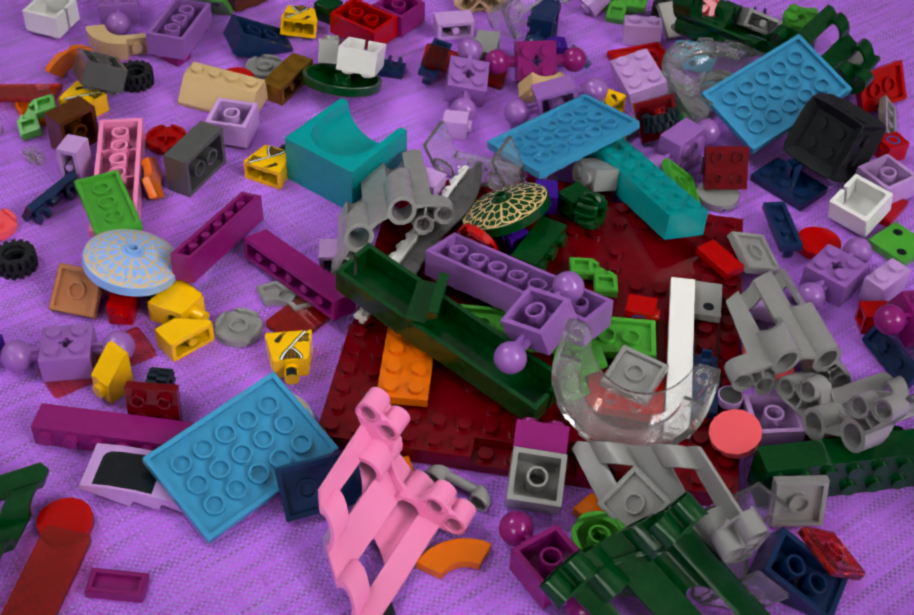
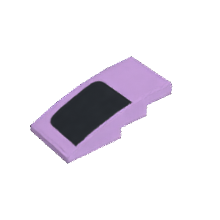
[78,443,182,512]

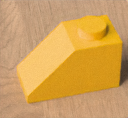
[154,318,215,362]
[91,341,134,404]

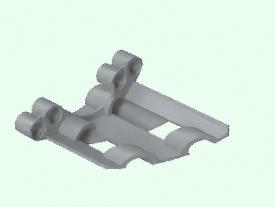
[331,149,455,277]
[724,269,852,395]
[775,372,914,453]
[572,441,770,598]

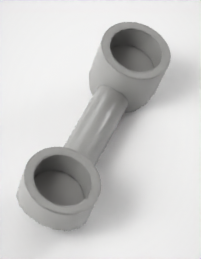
[425,465,491,512]

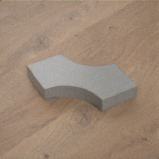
[256,281,316,315]

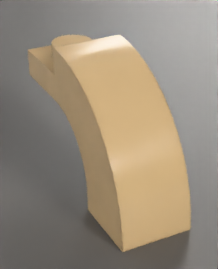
[85,24,148,60]

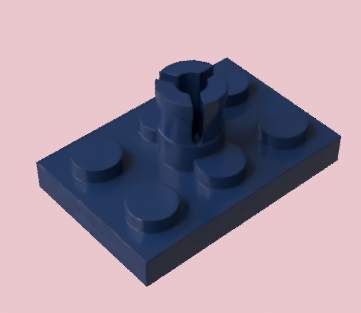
[750,157,828,211]
[274,450,362,522]

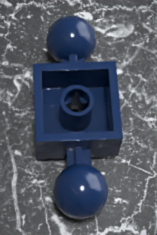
[524,0,561,59]

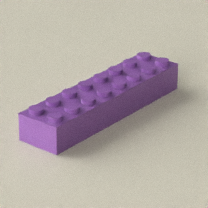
[425,232,614,347]

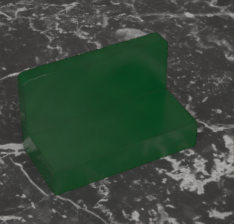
[406,272,450,329]

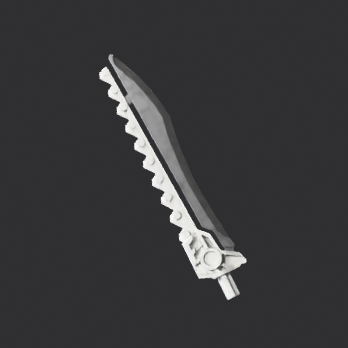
[354,161,483,324]

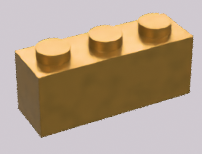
[263,53,313,106]

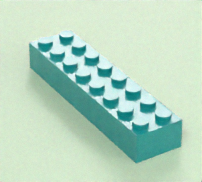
[583,137,708,240]

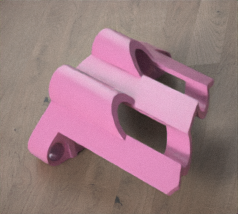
[318,387,476,615]

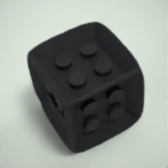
[783,93,886,183]

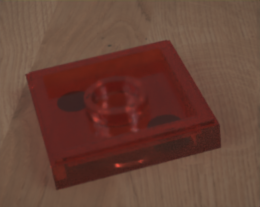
[798,526,866,580]

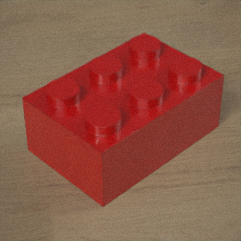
[330,0,398,49]

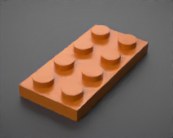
[378,327,434,407]

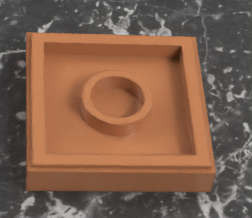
[48,263,103,319]

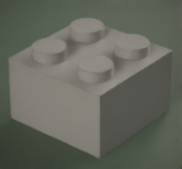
[504,446,568,515]

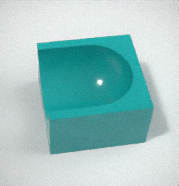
[285,98,407,208]

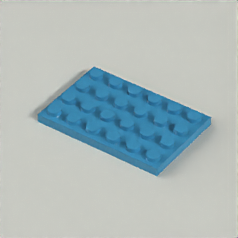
[701,34,852,154]
[487,94,640,179]
[142,371,339,545]

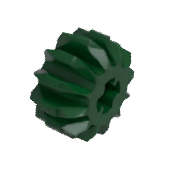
[573,192,608,230]

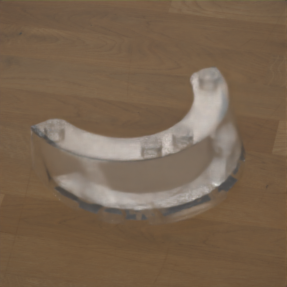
[662,37,765,123]
[551,317,721,446]

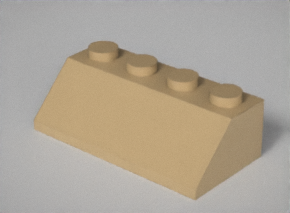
[178,61,268,113]

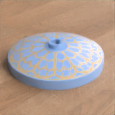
[82,229,176,297]

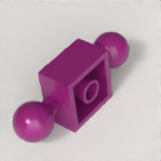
[484,40,587,81]
[873,290,914,347]
[499,510,590,615]

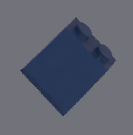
[223,14,293,58]
[745,527,848,615]

